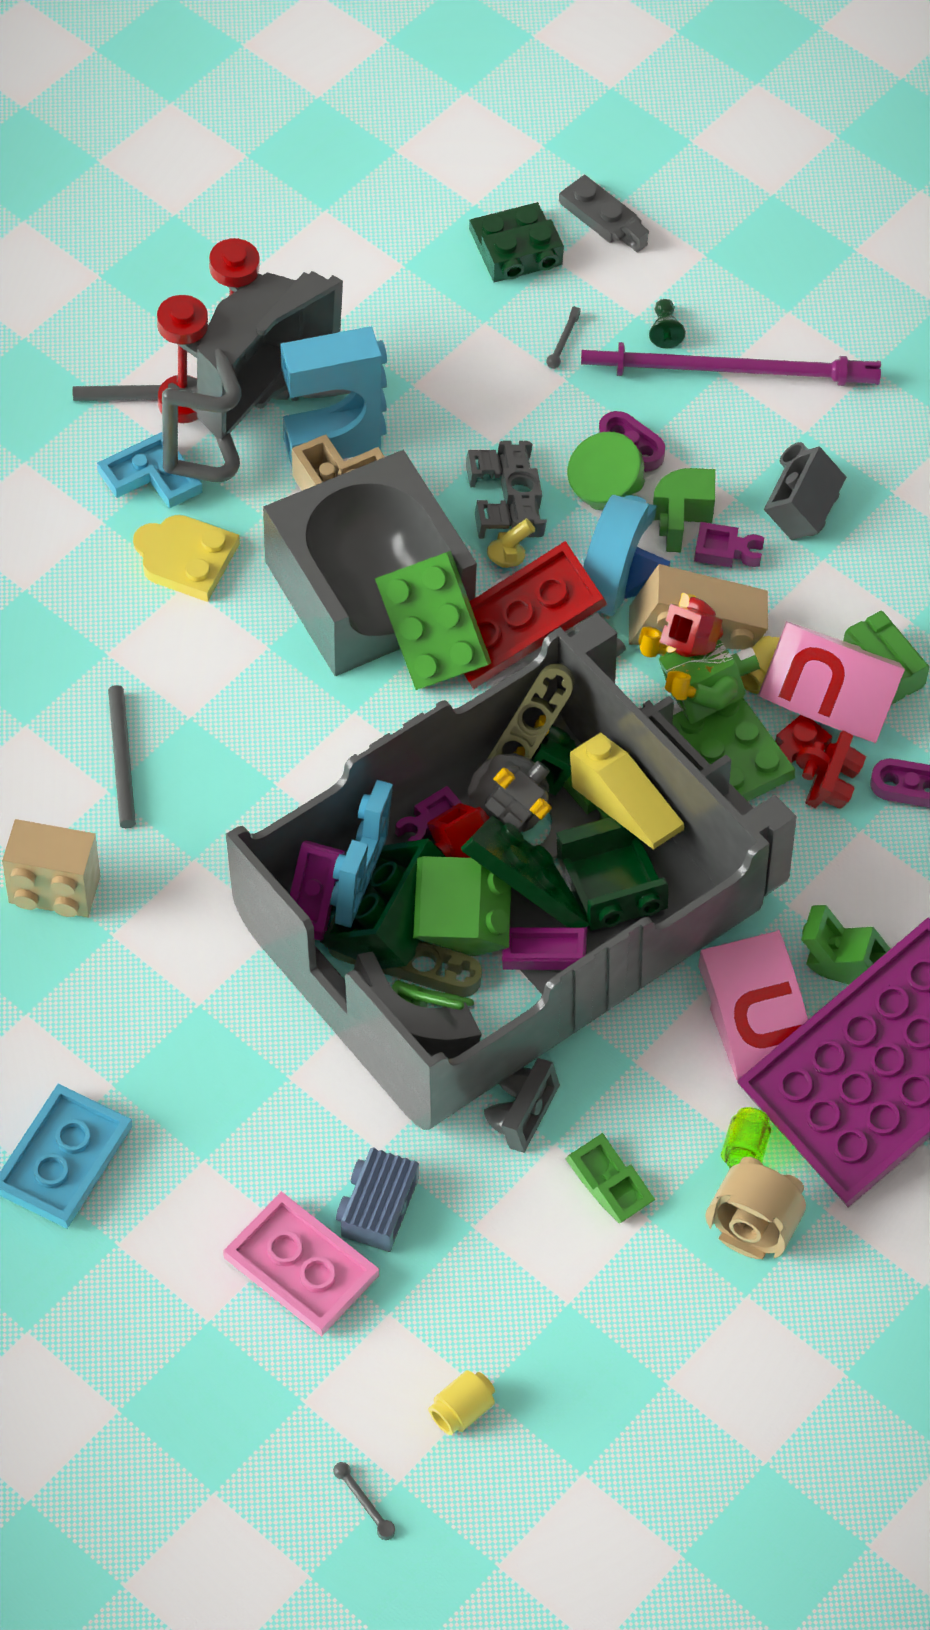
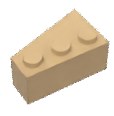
[629,564,768,649]

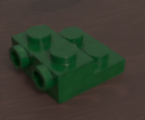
[469,202,564,283]

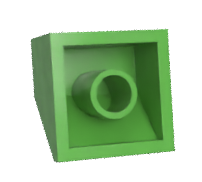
[413,856,511,957]

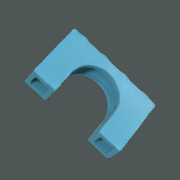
[281,326,387,466]

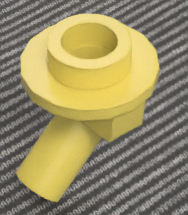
[487,518,535,568]

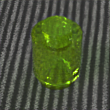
[721,1107,772,1168]

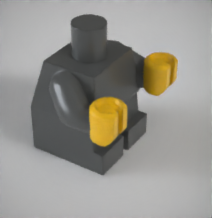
[484,761,551,829]

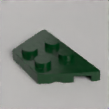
[461,816,589,928]

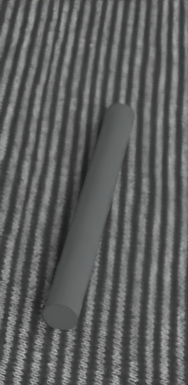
[108,685,136,829]

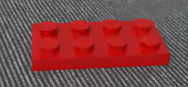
[464,541,607,689]

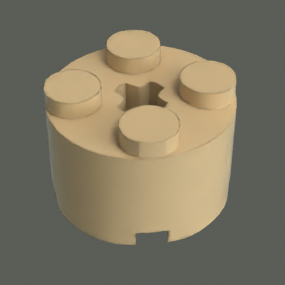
[705,1157,806,1259]

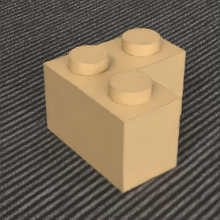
[292,434,385,490]

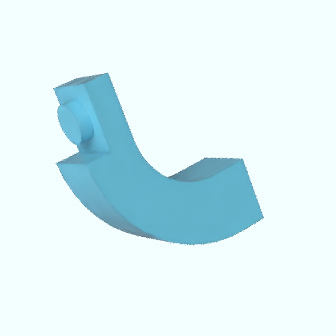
[583,495,657,616]

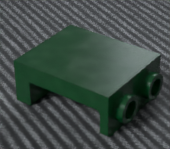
[556,817,668,931]

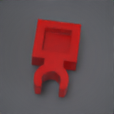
[775,715,832,764]

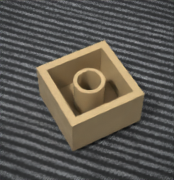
[2,819,100,918]

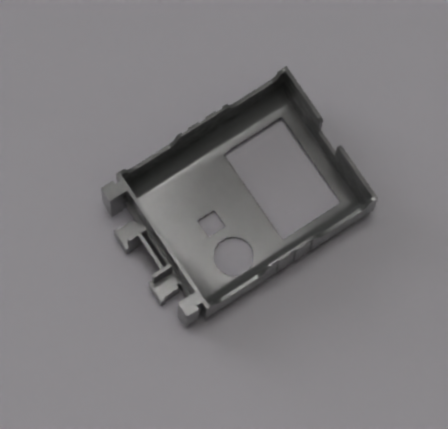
[226,613,797,1130]

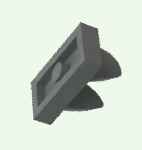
[484,1058,560,1153]

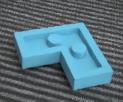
[97,432,203,509]

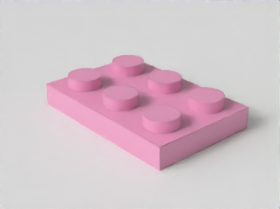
[223,1191,379,1337]

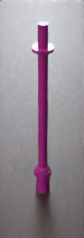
[581,342,881,386]

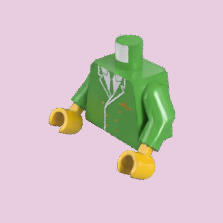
[638,627,760,724]

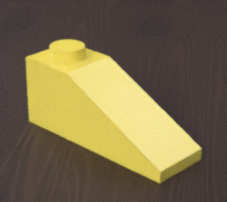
[570,733,684,850]

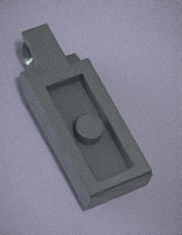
[559,174,649,253]

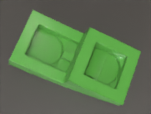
[565,1133,655,1224]

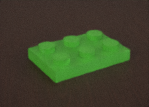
[375,551,492,690]
[673,698,795,801]

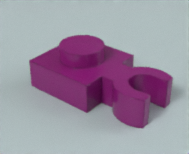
[694,522,764,568]
[395,786,463,842]

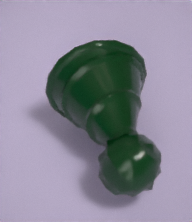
[649,299,686,348]

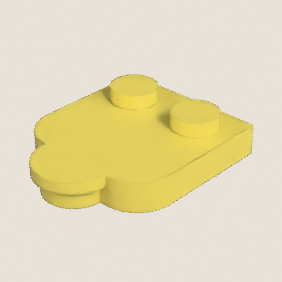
[133,515,240,602]

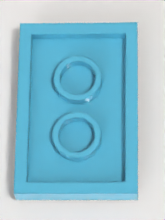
[0,1083,133,1229]

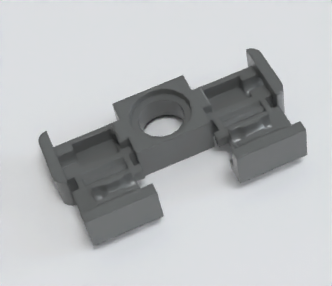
[466,441,547,539]

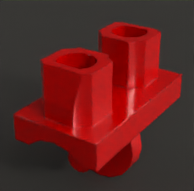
[796,730,867,809]

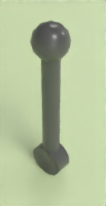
[546,306,581,369]
[333,1462,395,1540]

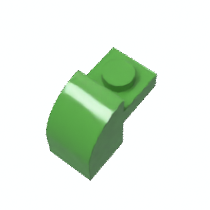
[653,468,716,553]
[801,905,891,985]

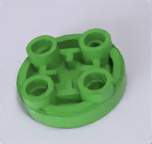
[567,432,645,510]

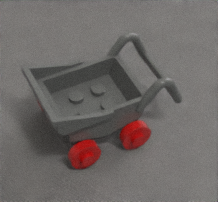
[157,238,343,483]

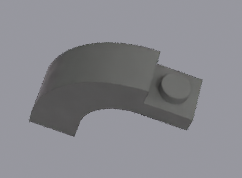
[353,951,482,1059]

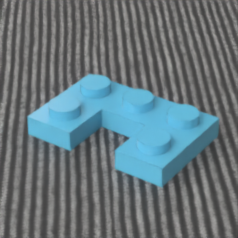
[330,780,393,928]

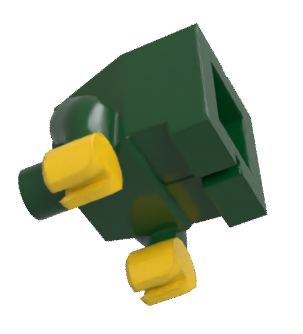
[514,715,576,796]

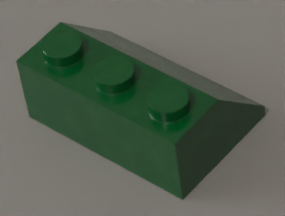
[320,838,446,969]

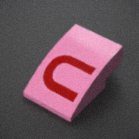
[758,621,905,743]
[698,930,808,1080]

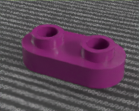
[598,411,665,472]
[870,758,930,808]

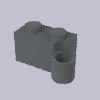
[764,442,847,540]

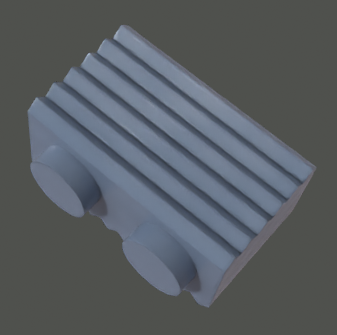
[336,1147,419,1252]

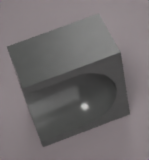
[263,449,477,676]

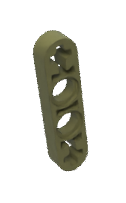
[486,664,574,760]
[328,941,482,997]

